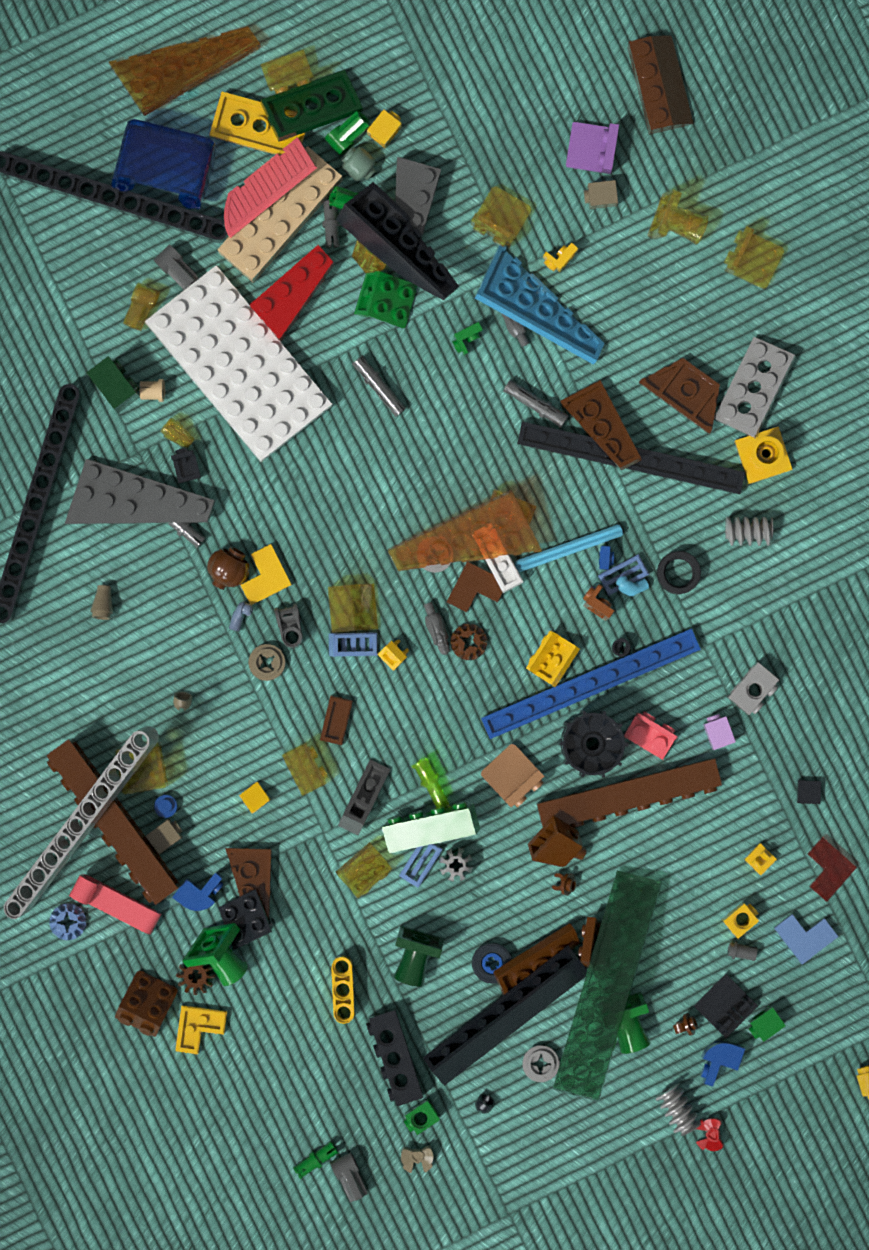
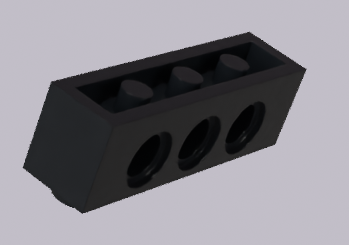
[366,1008,423,1106]

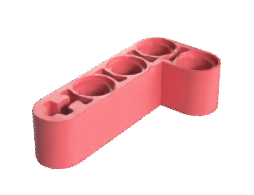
[69,874,162,935]

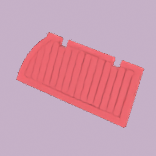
[224,137,317,238]

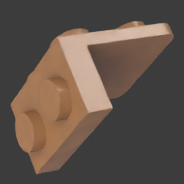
[481,744,545,807]

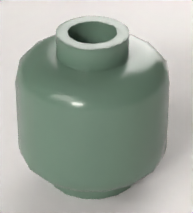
[341,147,375,181]

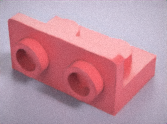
[624,712,678,760]

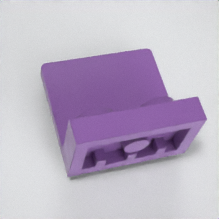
[566,122,619,174]

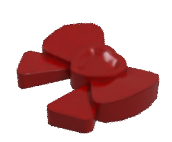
[696,1118,724,1151]

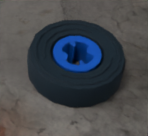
[472,942,512,984]

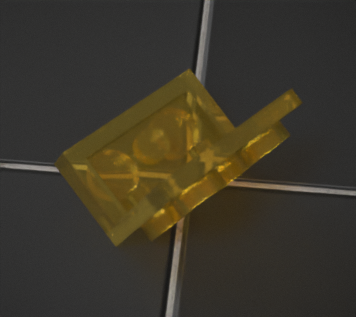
[260,49,314,94]
[471,186,531,247]
[724,226,784,289]

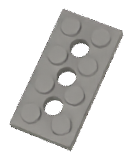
[714,337,796,439]

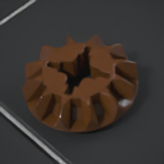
[451,624,487,660]

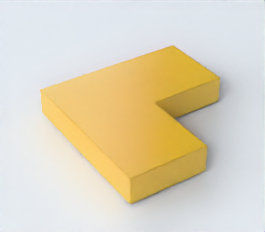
[241,544,292,605]
[175,1005,227,1054]

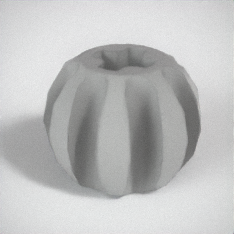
[439,848,473,882]

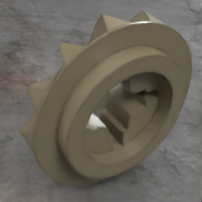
[249,644,285,681]

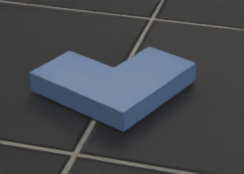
[774,914,838,964]

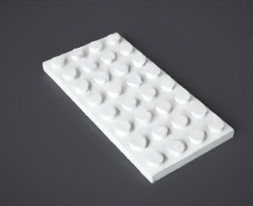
[145,265,332,462]

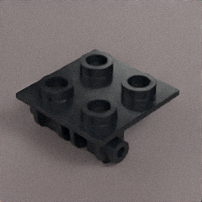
[218,889,275,950]
[694,974,758,1038]

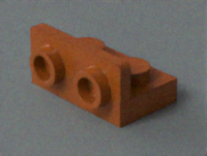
[583,584,614,621]

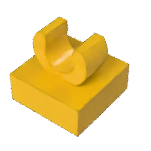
[378,639,409,671]
[744,843,777,875]

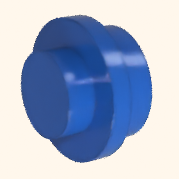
[154,795,177,818]

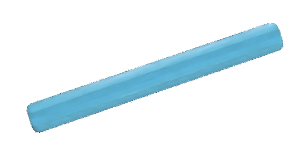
[514,525,623,572]

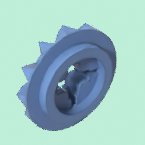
[49,904,86,940]

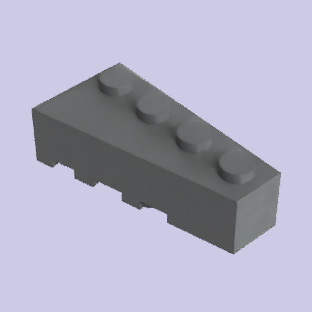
[395,157,441,238]

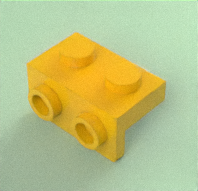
[526,630,580,687]

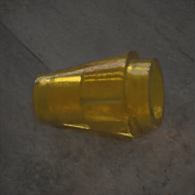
[160,417,195,448]

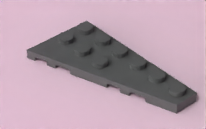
[65,459,216,525]

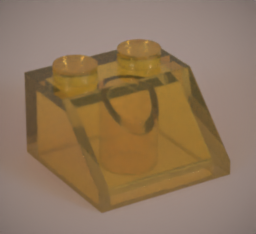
[328,584,378,633]

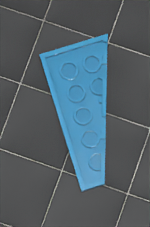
[475,243,604,365]

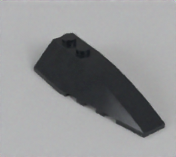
[336,182,459,300]

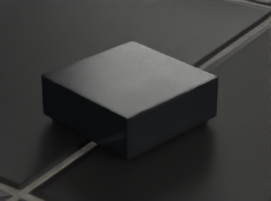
[797,780,821,804]

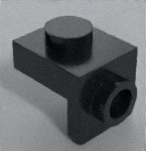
[171,447,201,484]

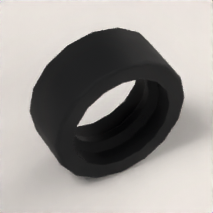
[657,551,701,595]

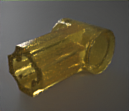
[123,282,160,331]

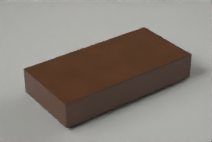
[320,696,353,745]

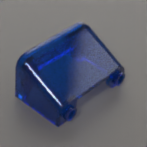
[112,119,216,209]

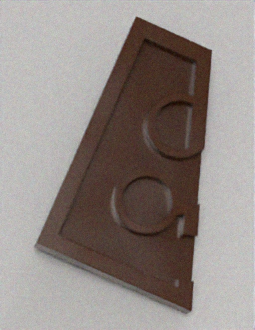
[225,848,271,918]

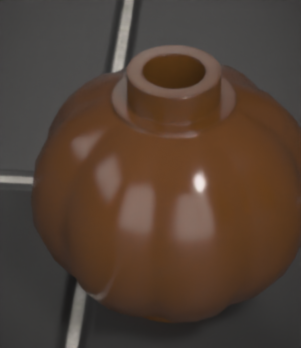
[207,546,250,590]

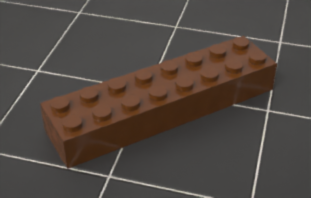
[46,738,181,905]

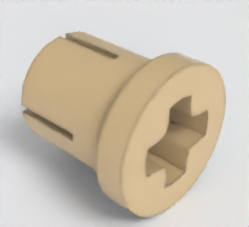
[139,379,165,402]

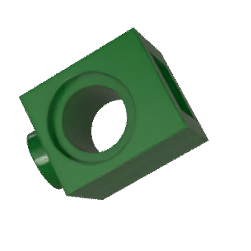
[748,1005,786,1042]
[404,1098,440,1135]

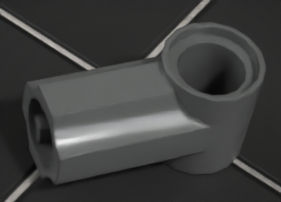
[153,244,199,290]
[330,1152,368,1202]

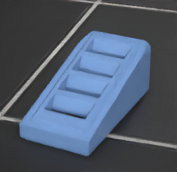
[329,633,378,657]

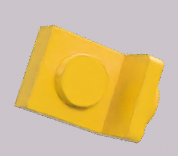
[543,243,578,272]

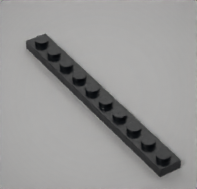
[517,422,745,495]

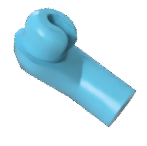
[616,576,649,596]

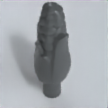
[501,313,530,347]
[424,602,450,655]

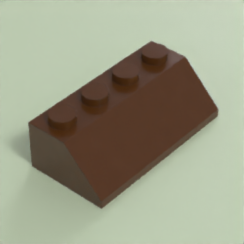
[627,35,694,135]

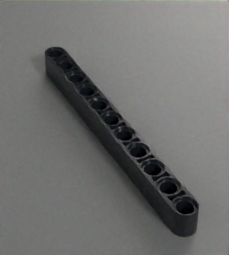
[0,151,229,243]
[0,384,82,624]

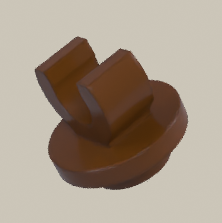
[552,873,577,896]
[673,1013,698,1036]

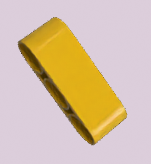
[331,955,355,1024]

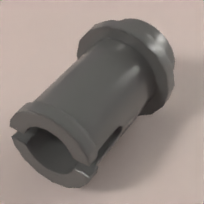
[727,941,758,961]

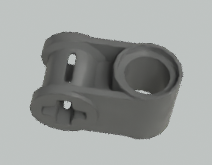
[274,603,303,649]

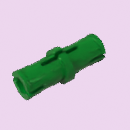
[293,1141,339,1179]

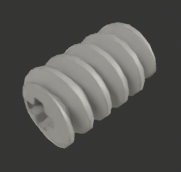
[725,517,773,546]
[655,1083,702,1136]

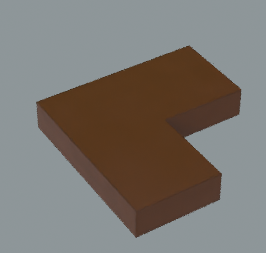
[447,561,503,613]

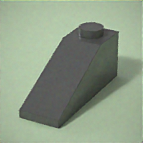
[338,759,390,835]

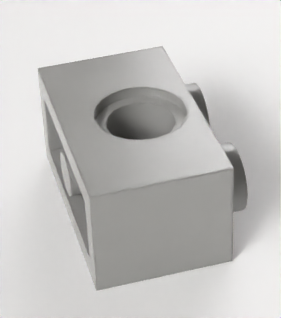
[727,662,779,715]

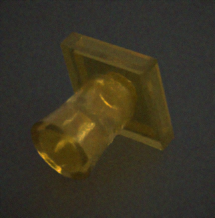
[647,190,709,245]

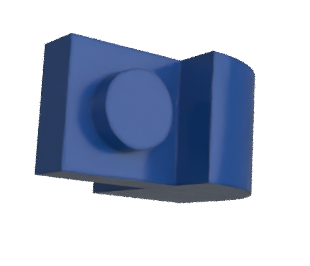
[172,872,224,911]
[701,1041,745,1087]

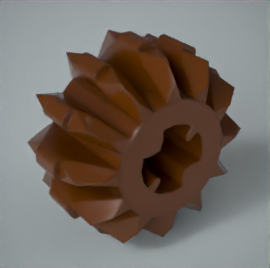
[176,964,216,995]

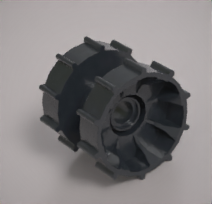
[557,710,629,778]

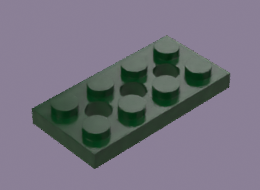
[261,70,363,142]

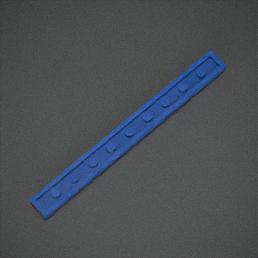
[481,629,701,739]

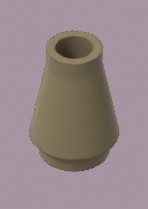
[90,585,113,620]

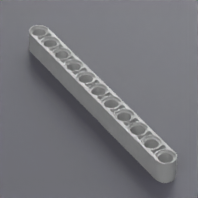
[4,726,159,919]

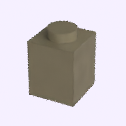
[583,180,618,209]
[146,819,183,854]

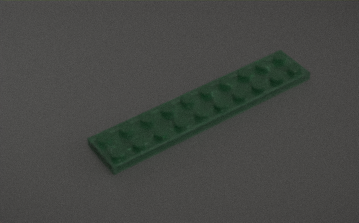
[553,870,662,1102]

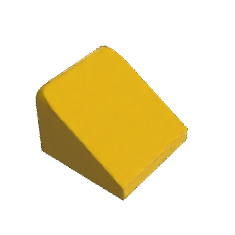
[239,782,271,814]

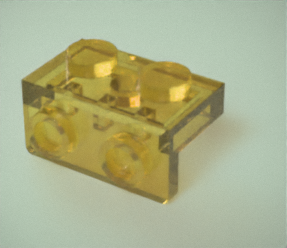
[336,842,392,898]

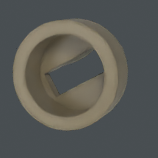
[173,692,192,711]

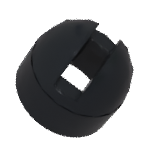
[612,638,631,657]
[475,1093,495,1114]

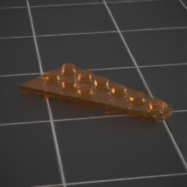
[109,27,261,116]
[388,490,542,571]

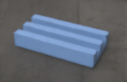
[598,554,649,596]
[399,844,443,888]

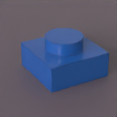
[598,546,614,570]

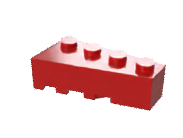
[249,245,334,342]

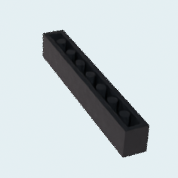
[423,946,590,1086]

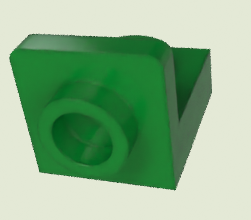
[452,322,483,356]

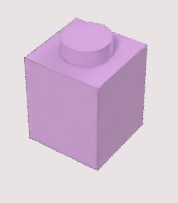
[703,714,735,750]

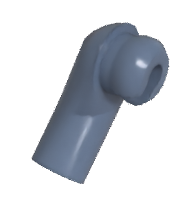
[229,601,253,632]

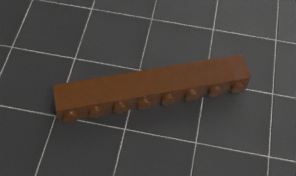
[536,758,722,828]

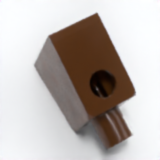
[528,816,587,867]

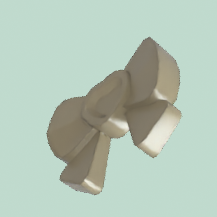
[401,1146,433,1173]

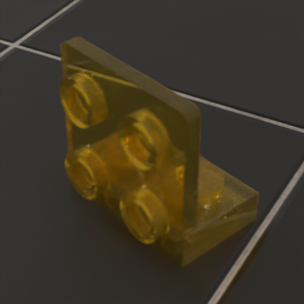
[115,742,168,795]

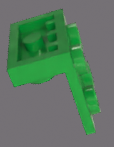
[354,270,417,328]

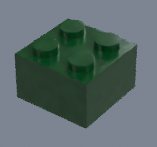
[86,356,140,413]

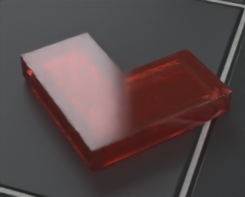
[807,837,857,902]

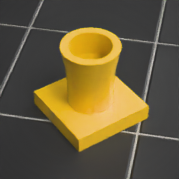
[734,426,793,484]

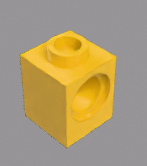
[367,110,402,148]
[721,902,759,939]

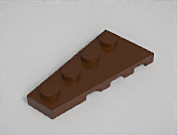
[560,380,642,471]
[493,923,580,995]

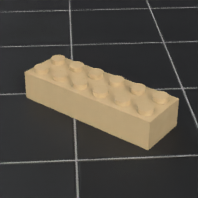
[218,146,343,283]

